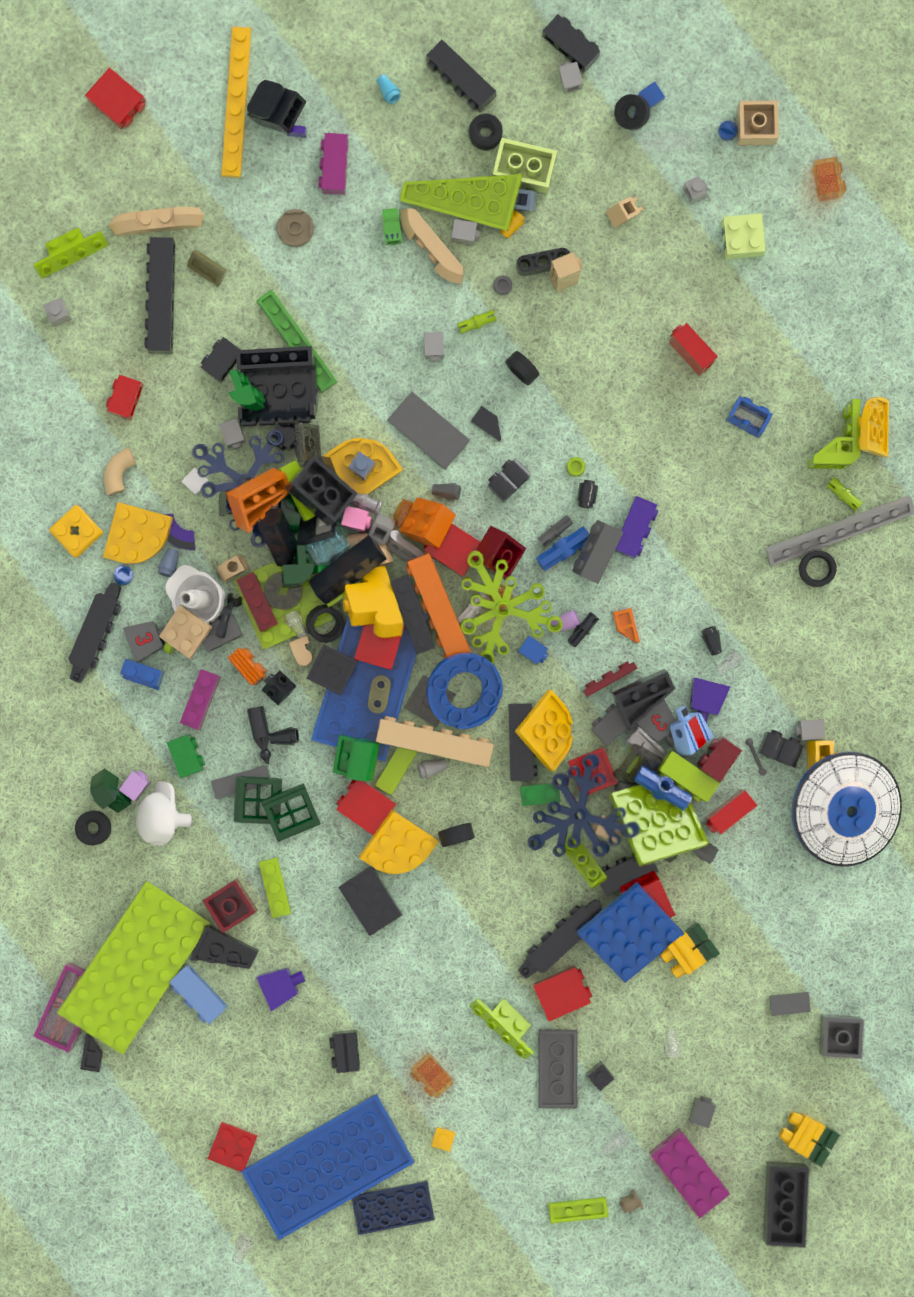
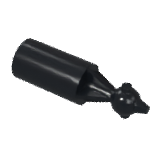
[247,706,271,764]

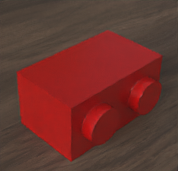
[106,374,144,420]

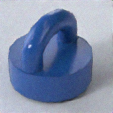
[718,121,738,141]

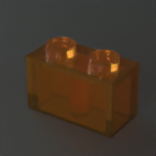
[812,157,846,202]
[411,1051,454,1099]

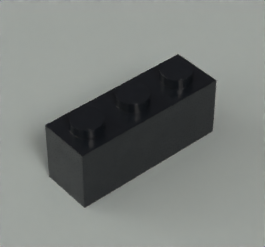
[542,14,600,73]
[258,508,298,566]
[600,852,659,896]

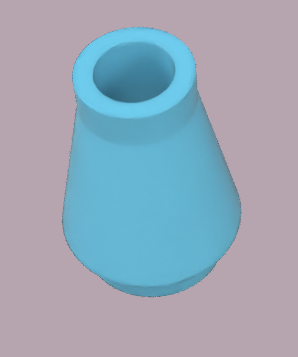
[376,74,401,104]

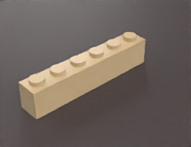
[375,716,494,767]

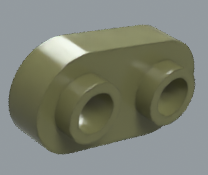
[368,675,391,714]

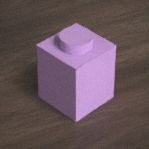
[119,770,151,801]

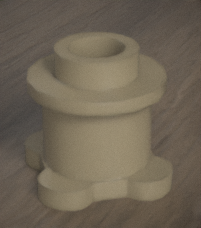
[619,1189,644,1215]

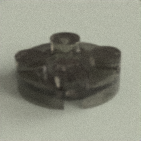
[264,572,303,610]

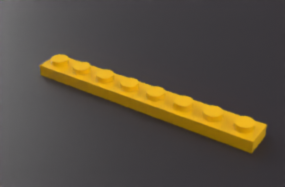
[222,27,252,178]

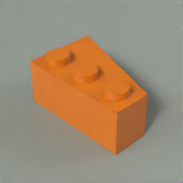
[226,468,289,533]

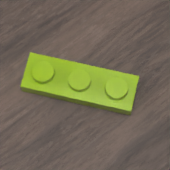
[259,857,291,918]

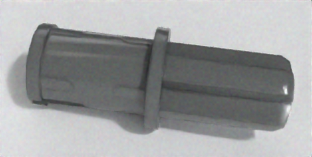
[538,515,573,547]

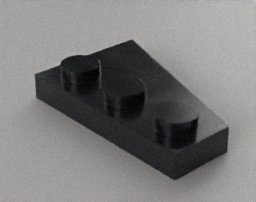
[190,925,259,969]

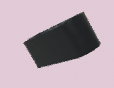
[516,248,570,276]

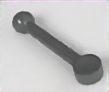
[746,738,767,776]

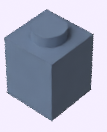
[514,189,538,212]
[348,451,376,481]

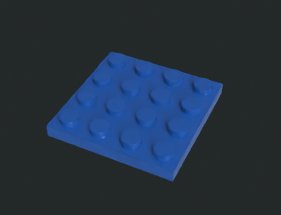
[577,882,684,983]

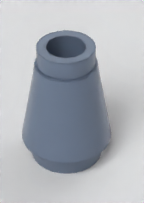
[157,548,179,577]

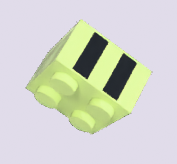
[721,213,765,260]

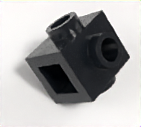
[262,671,296,705]

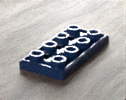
[352,1181,435,1235]

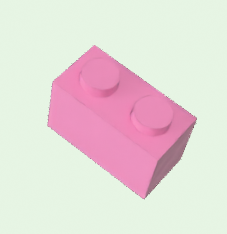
[341,506,373,533]

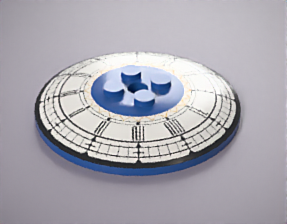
[791,751,902,867]

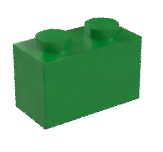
[167,734,205,779]
[520,783,561,806]

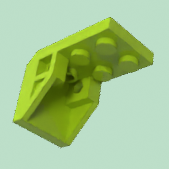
[807,399,860,469]

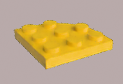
[858,397,889,457]
[324,438,403,495]
[103,502,173,564]
[515,690,573,772]
[358,810,439,874]

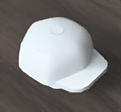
[165,565,226,624]
[136,782,192,847]

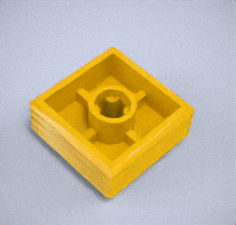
[49,505,103,558]

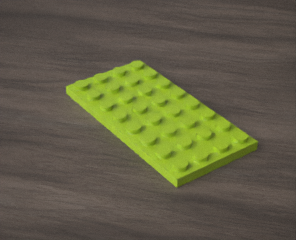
[57,880,210,1055]

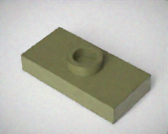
[187,249,227,287]

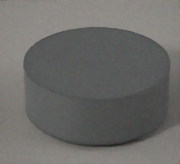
[493,275,512,295]

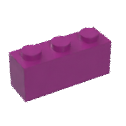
[318,133,349,195]
[180,669,221,730]

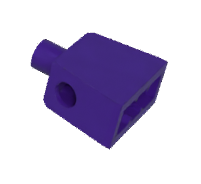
[690,677,730,724]
[256,967,306,1011]

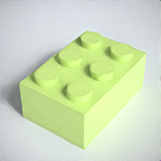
[493,138,557,194]

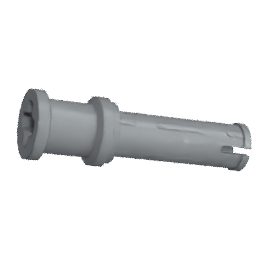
[351,493,383,517]

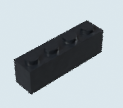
[426,39,496,113]
[308,535,387,605]
[390,575,435,655]
[508,703,538,781]

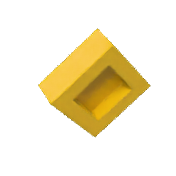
[431,1127,455,1152]

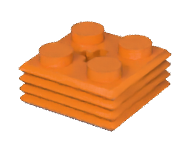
[228,648,267,685]

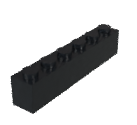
[144,237,175,354]

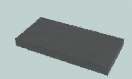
[387,392,470,470]
[538,1029,578,1109]

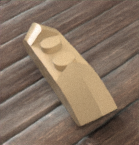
[109,207,204,236]
[400,208,463,284]

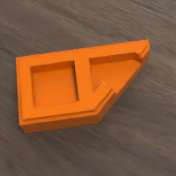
[613,608,640,643]

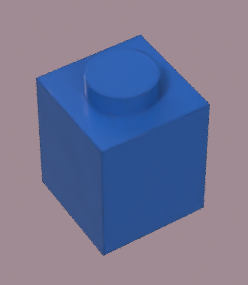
[518,636,549,665]

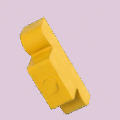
[343,566,403,638]

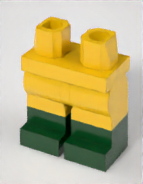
[660,922,720,978]
[778,1111,840,1168]

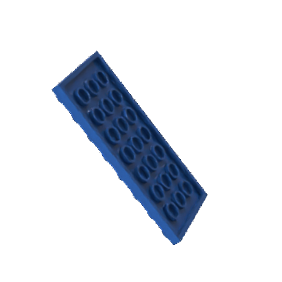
[311,605,428,762]
[241,1093,415,1240]

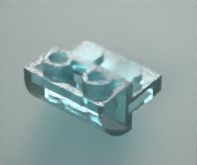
[305,523,350,566]

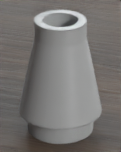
[417,759,447,779]

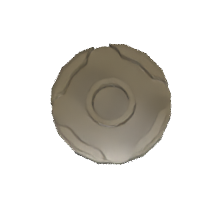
[276,209,314,247]

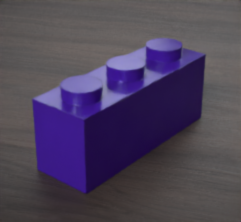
[615,496,659,559]

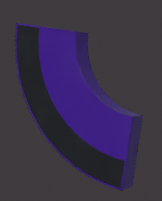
[163,514,196,550]

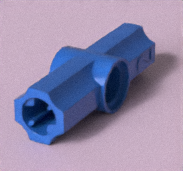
[536,526,589,572]
[634,766,692,811]

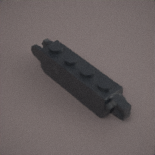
[68,582,122,683]
[518,899,602,979]

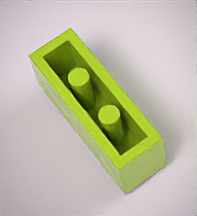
[656,750,720,803]

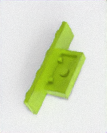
[33,227,109,279]
[469,998,534,1059]

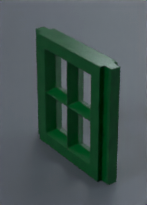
[234,776,282,824]
[261,783,320,842]

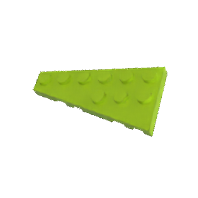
[399,174,523,231]

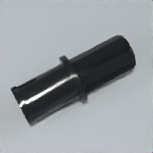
[568,612,599,647]

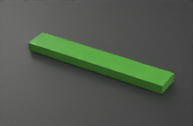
[256,290,337,393]

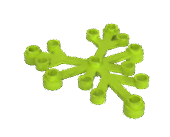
[461,551,563,664]

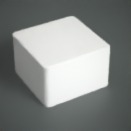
[182,468,210,495]

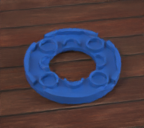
[426,652,503,729]

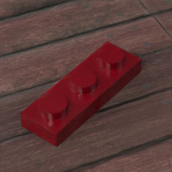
[236,572,278,632]
[583,661,638,697]

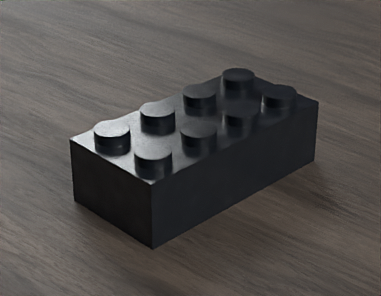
[763,1161,809,1248]

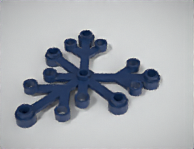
[192,430,284,548]
[528,754,640,857]

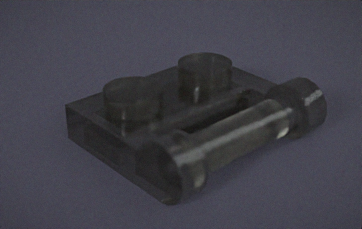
[613,743,663,786]

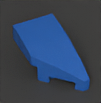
[634,82,665,117]

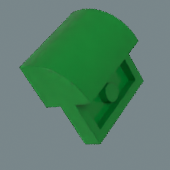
[228,369,265,411]
[332,734,380,781]

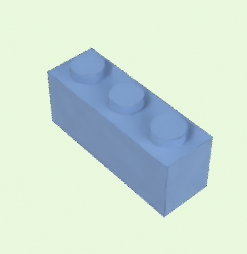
[170,964,228,1024]

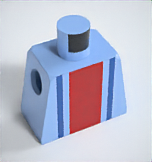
[670,706,713,755]

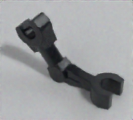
[215,593,242,639]

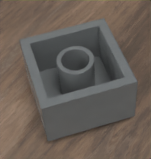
[819,1014,864,1059]

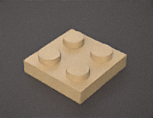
[159,605,212,659]

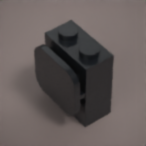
[247,80,307,135]

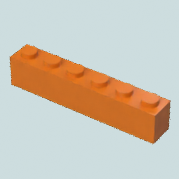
[406,552,472,659]

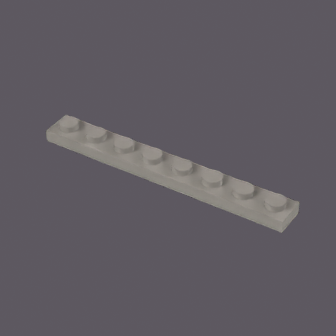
[765,495,914,567]

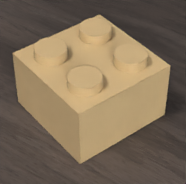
[737,100,779,146]

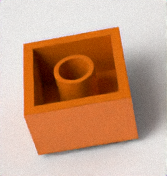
[399,497,456,548]

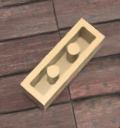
[549,252,582,292]

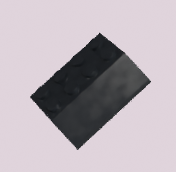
[236,346,318,427]

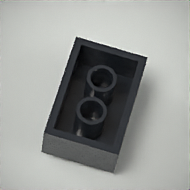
[284,455,358,526]
[338,866,403,936]

